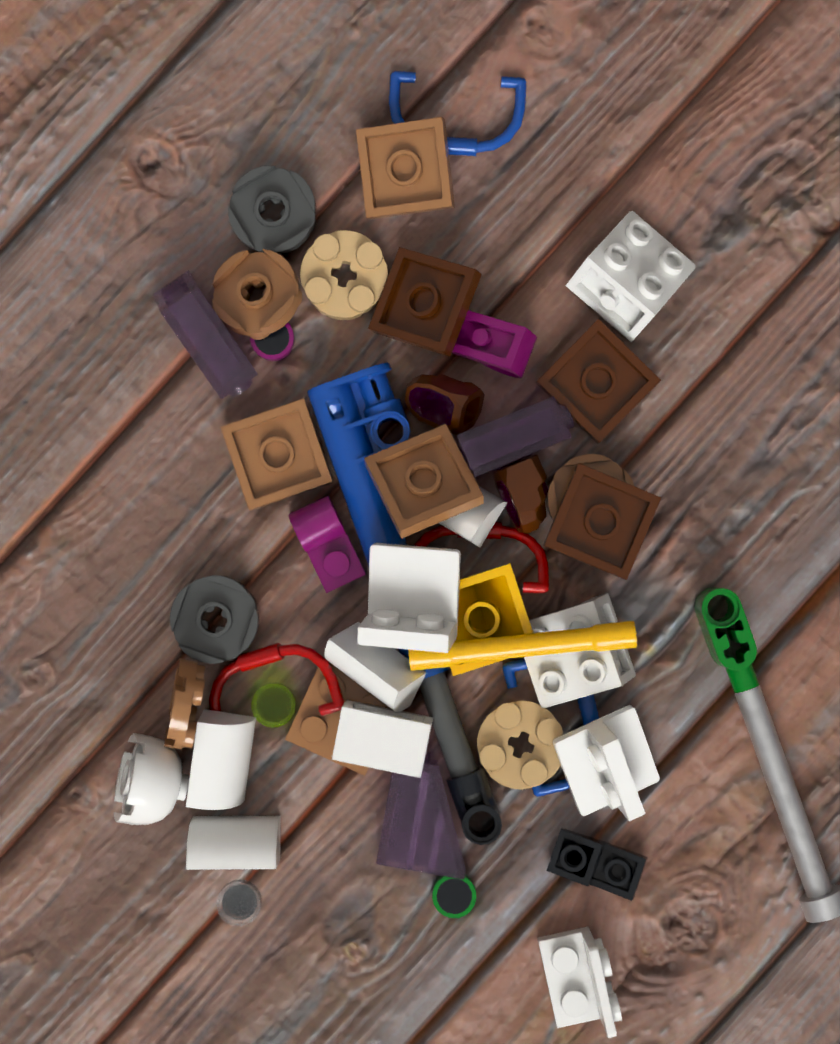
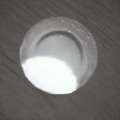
[217,879,262,926]

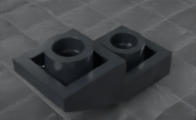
[547,828,648,901]

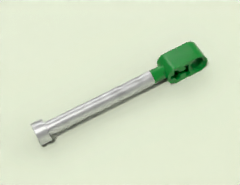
[694,587,840,923]

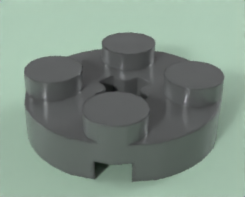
[228,165,316,255]
[170,575,260,664]

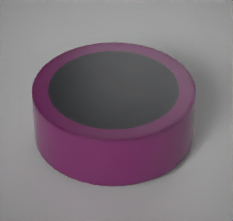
[250,323,295,361]

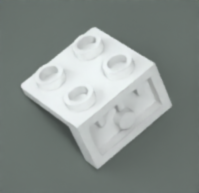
[565,211,696,342]
[357,543,461,653]
[524,593,636,708]
[537,927,622,1038]

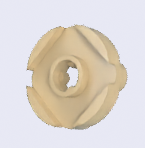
[300,230,388,320]
[477,701,563,790]

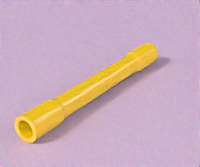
[408,621,637,671]

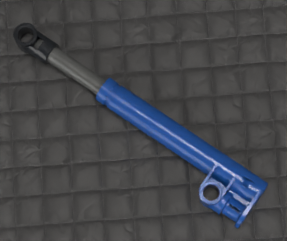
[307,362,502,845]

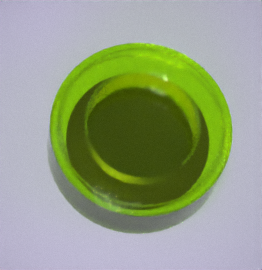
[251,682,296,728]

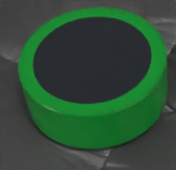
[432,871,476,918]

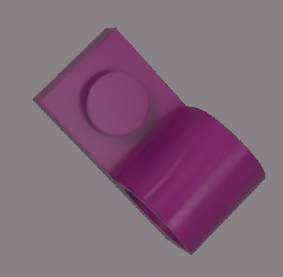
[452,310,537,379]
[288,495,366,593]

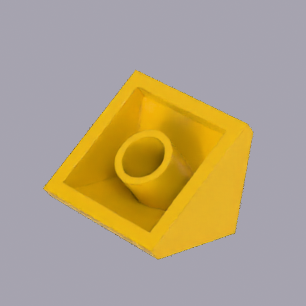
[450,563,533,676]

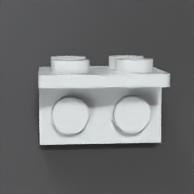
[553,705,660,821]

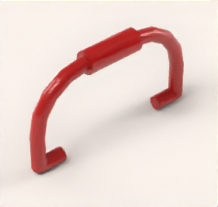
[414,522,549,593]
[209,643,345,716]

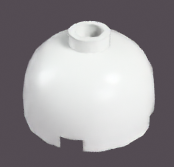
[114,733,189,825]

